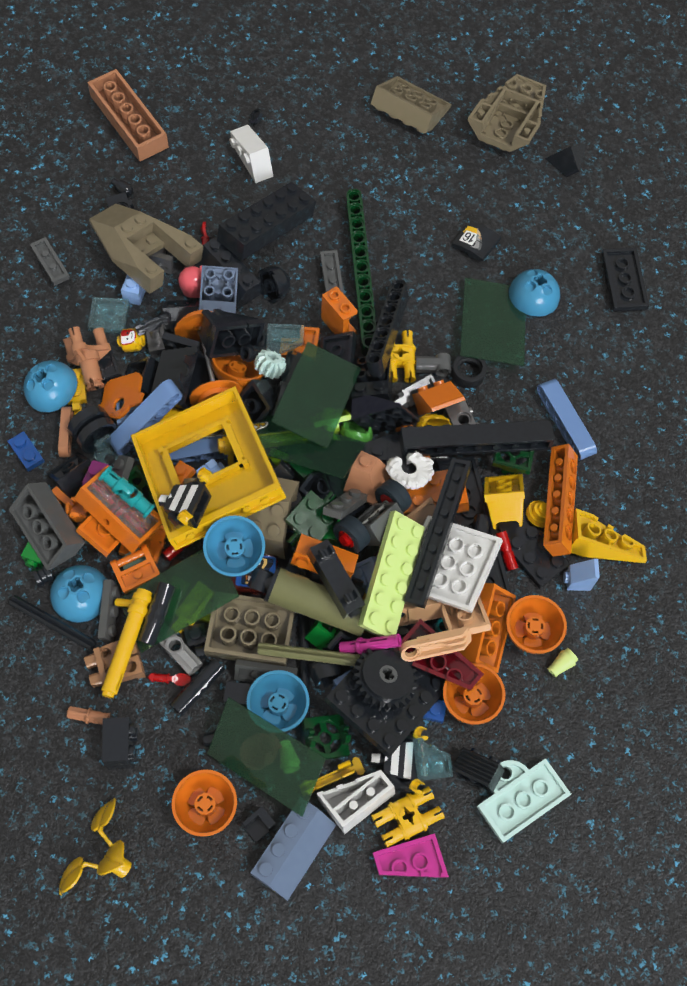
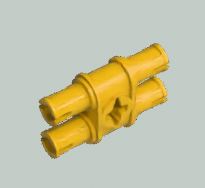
[391,330,416,383]
[371,786,445,848]

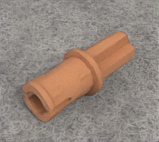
[67,706,110,725]

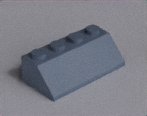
[251,797,336,901]

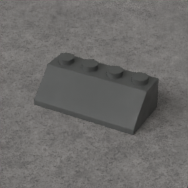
[9,482,85,571]

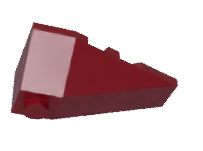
[393,619,484,690]

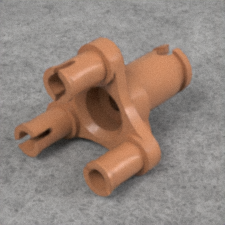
[63,326,111,391]

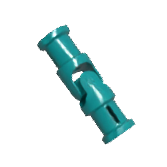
[98,466,156,519]

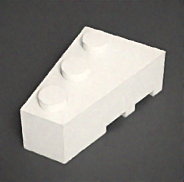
[229,125,273,183]

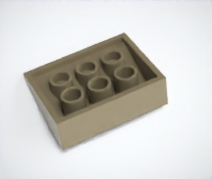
[371,76,452,133]
[204,591,295,667]

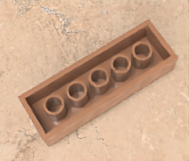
[87,69,169,162]

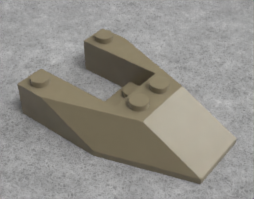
[89,204,203,294]

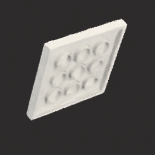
[413,515,503,613]

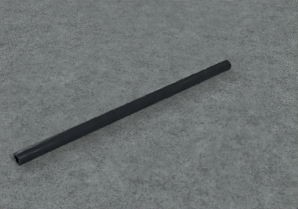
[299,569,310,748]

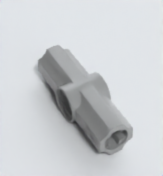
[157,622,203,676]

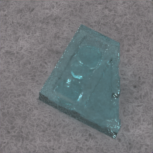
[266,323,305,354]

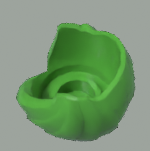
[340,421,373,442]

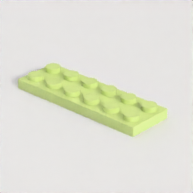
[358,510,425,636]

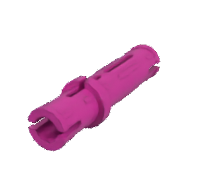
[339,634,402,654]

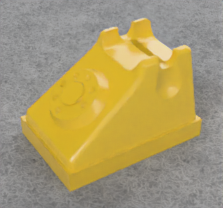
[484,473,525,529]

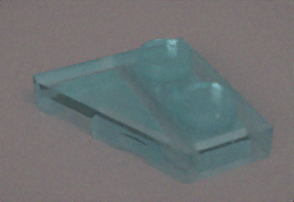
[413,738,453,781]

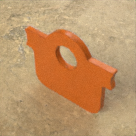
[99,372,145,420]

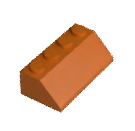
[458,583,516,673]

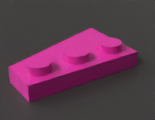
[372,833,449,878]

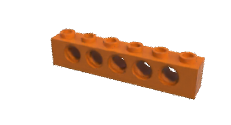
[543,444,578,557]

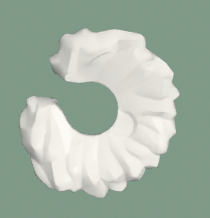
[385,451,434,490]

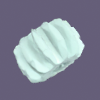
[254,349,286,380]

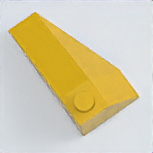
[571,508,647,563]

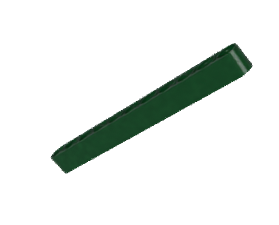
[346,189,376,356]

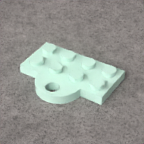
[477,758,571,843]

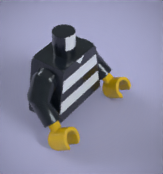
[158,467,212,528]
[371,726,428,795]

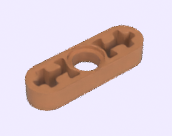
[58,407,74,457]

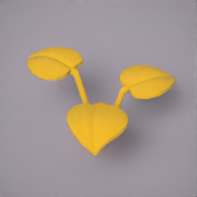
[59,798,132,896]

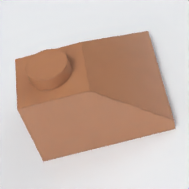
[343,450,391,505]

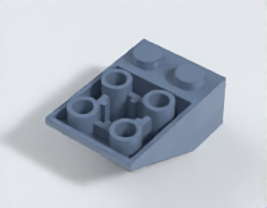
[199,265,238,314]

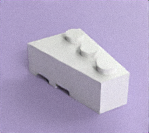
[317,770,395,834]

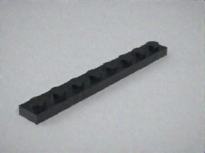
[404,458,472,609]

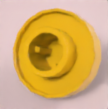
[526,500,547,528]

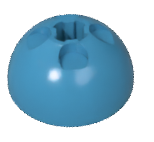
[509,269,560,317]
[23,360,78,413]
[203,515,265,577]
[50,565,107,623]
[247,670,309,733]

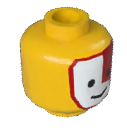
[117,328,146,353]

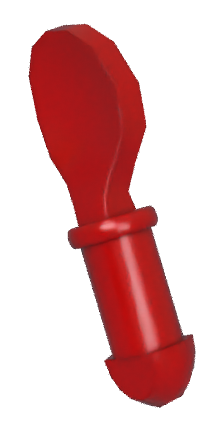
[200,221,210,245]
[148,672,192,687]

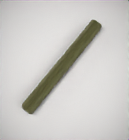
[257,642,360,666]

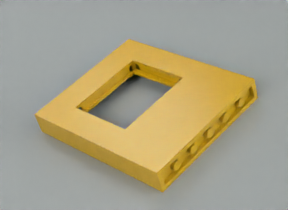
[131,386,286,550]

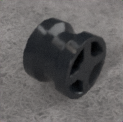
[31,564,54,588]

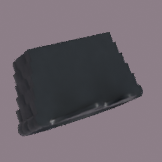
[151,346,208,411]

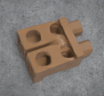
[84,640,146,687]

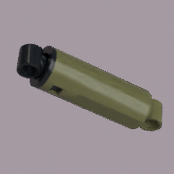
[247,566,380,637]

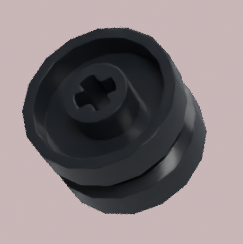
[67,405,117,453]

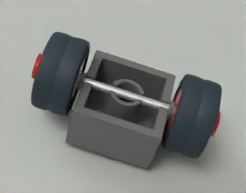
[333,479,412,554]

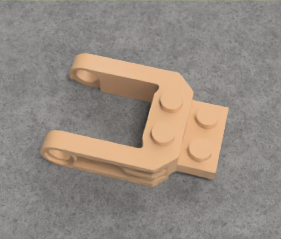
[399,597,491,662]

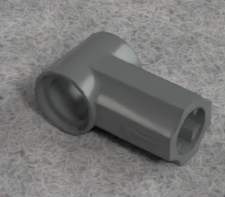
[415,353,451,377]

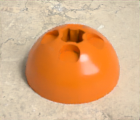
[211,355,263,390]
[506,595,567,654]
[443,663,505,725]
[172,770,237,837]

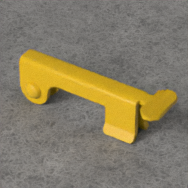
[300,757,365,796]

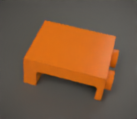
[321,287,358,335]

